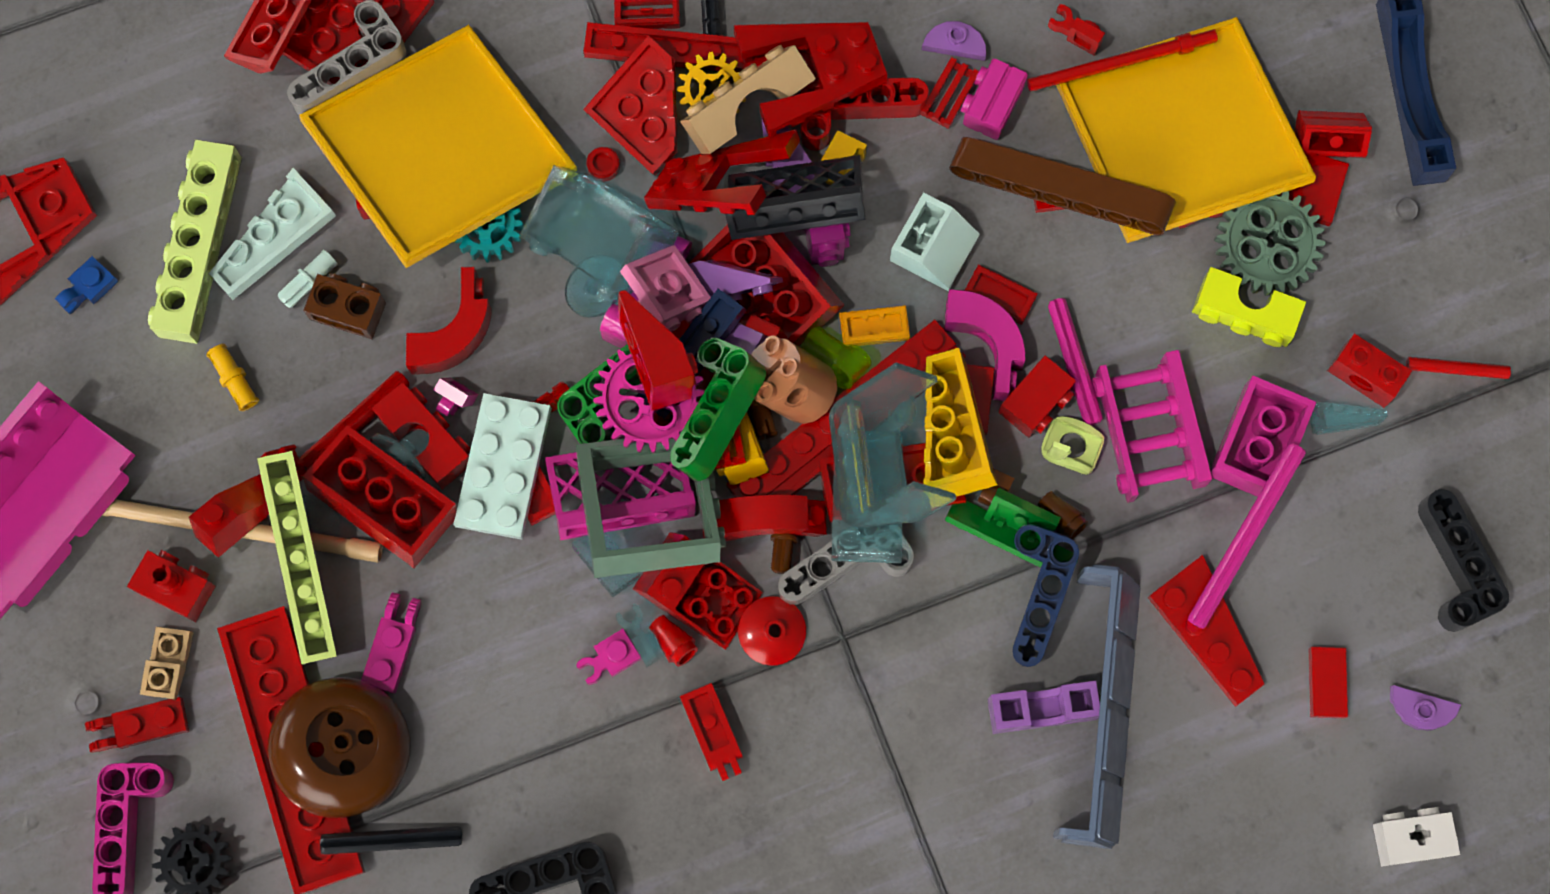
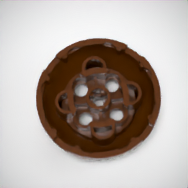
[267,677,411,818]

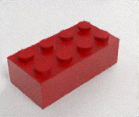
[303,425,457,569]

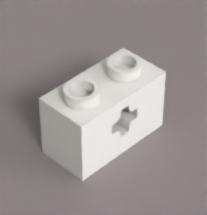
[1373,807,1460,867]

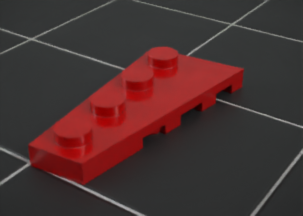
[1148,555,1264,707]

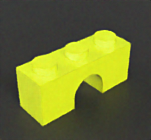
[1192,267,1306,347]

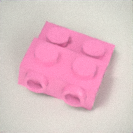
[620,245,711,332]

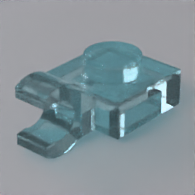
[616,603,660,668]

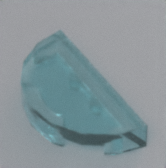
[302,495,341,536]

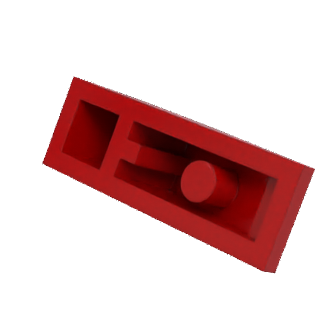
[188,474,269,558]

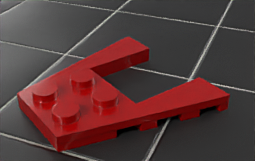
[734,22,887,138]
[644,130,800,215]
[0,157,97,306]

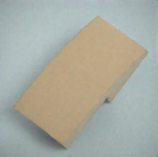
[140,627,193,700]

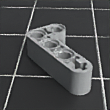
[287,0,406,115]
[778,513,914,606]

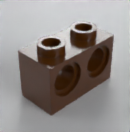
[303,273,386,340]

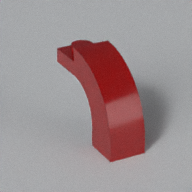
[406,267,492,375]
[703,495,827,541]

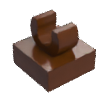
[977,468,1015,506]

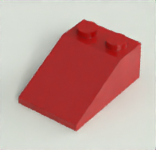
[618,290,698,411]

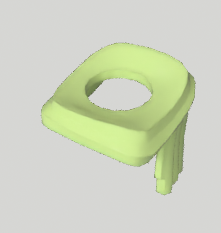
[1041,416,1104,475]

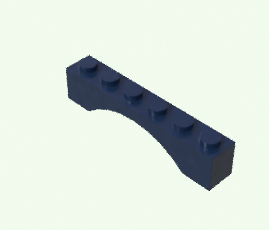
[1376,0,1457,186]

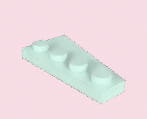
[209,168,336,300]

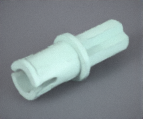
[277,249,338,308]

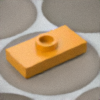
[839,305,910,348]

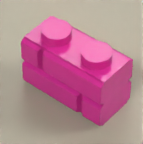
[961,59,1028,140]

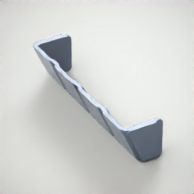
[1053,565,1140,849]

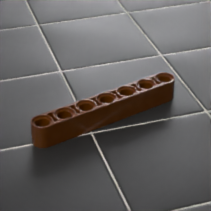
[949,137,1176,235]

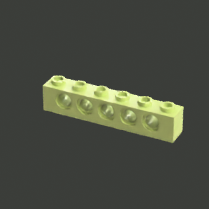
[148,140,242,344]
[257,451,337,664]

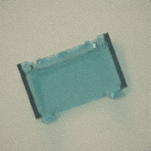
[520,165,680,304]

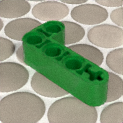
[670,338,766,481]
[557,344,641,444]

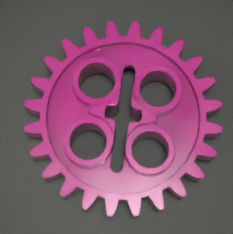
[593,349,705,454]

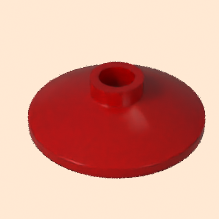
[738,596,806,666]

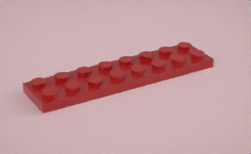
[217,606,365,894]

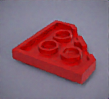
[583,35,678,176]

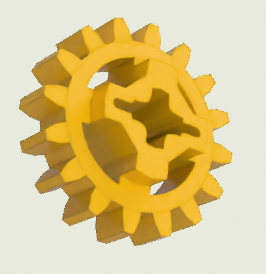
[677,52,746,114]

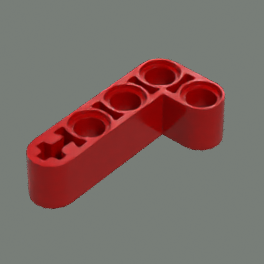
[800,77,929,151]

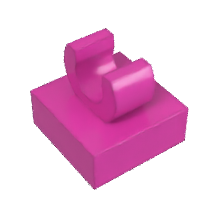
[434,377,479,416]

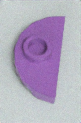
[921,21,986,61]
[1390,685,1461,731]

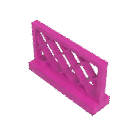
[545,452,696,540]

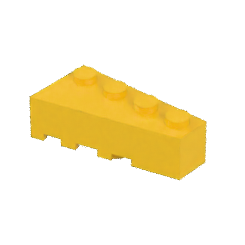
[923,348,997,504]

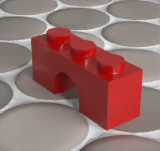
[371,382,471,490]

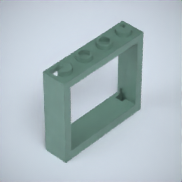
[576,433,726,578]

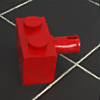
[127,550,216,623]

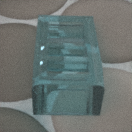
[1310,402,1388,435]

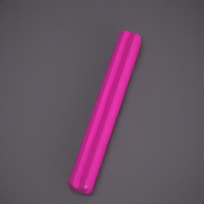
[1048,298,1102,426]

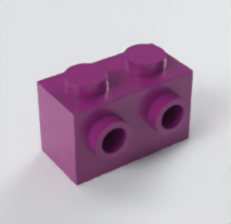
[804,223,851,267]

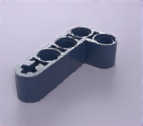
[1012,523,1079,667]

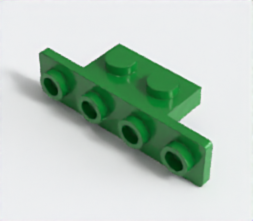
[945,488,1079,568]

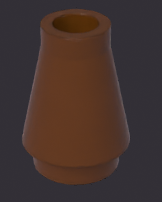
[1038,491,1088,539]

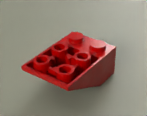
[633,532,763,650]

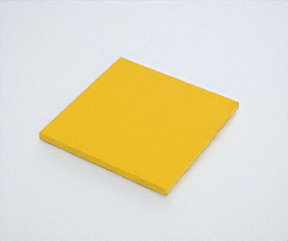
[1056,17,1316,243]
[299,25,577,268]

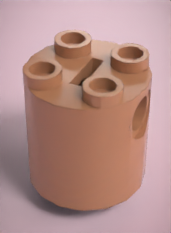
[751,335,837,424]

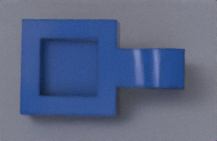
[55,256,118,314]

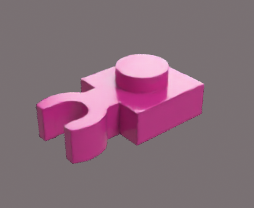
[576,628,641,685]

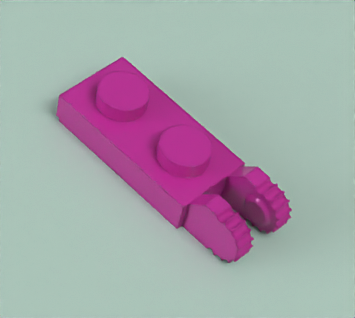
[361,592,421,694]

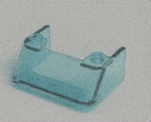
[829,362,956,528]

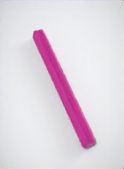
[1188,443,1306,628]

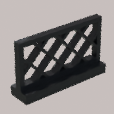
[725,155,866,240]

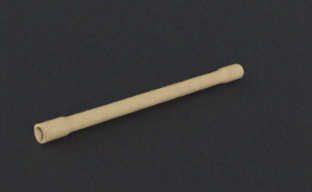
[102,499,383,563]

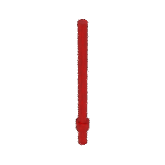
[1027,29,1218,92]

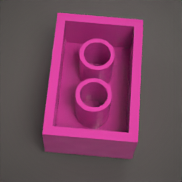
[1210,375,1316,497]

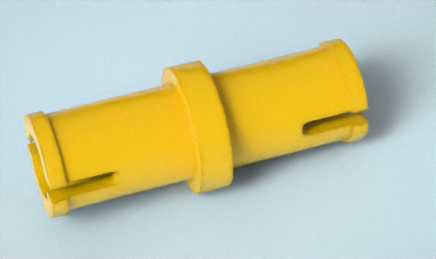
[206,343,259,411]

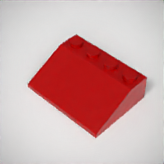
[688,224,845,346]

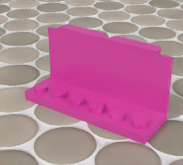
[0,381,136,619]

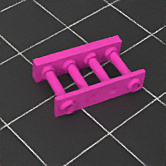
[1092,350,1212,503]

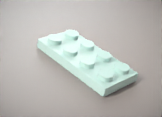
[453,393,552,540]

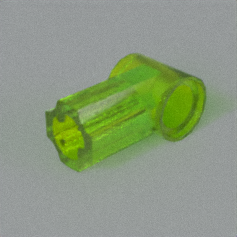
[801,326,872,389]

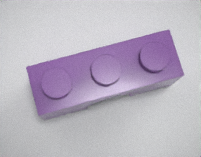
[988,680,1100,734]

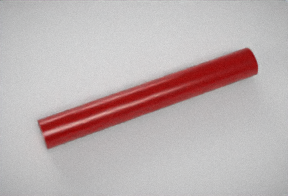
[1406,357,1511,379]

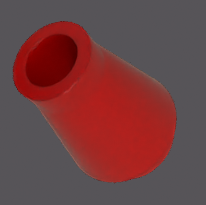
[649,615,698,667]

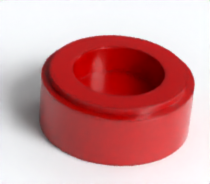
[586,147,620,182]

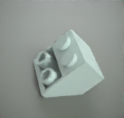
[890,192,980,291]

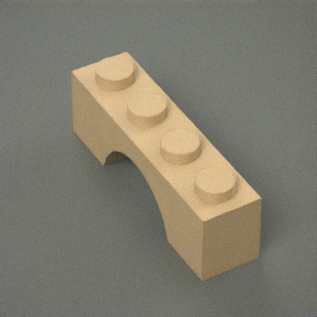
[680,45,816,154]

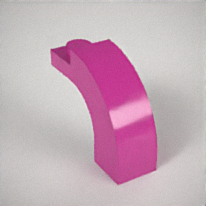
[944,289,1025,401]

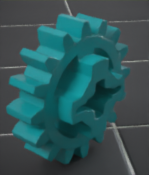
[455,208,524,263]

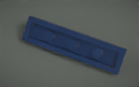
[637,289,747,419]

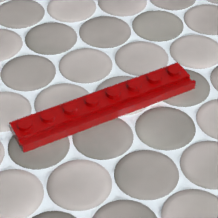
[726,319,966,498]

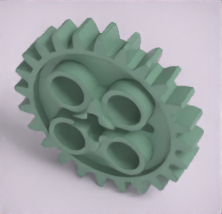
[1214,191,1326,296]

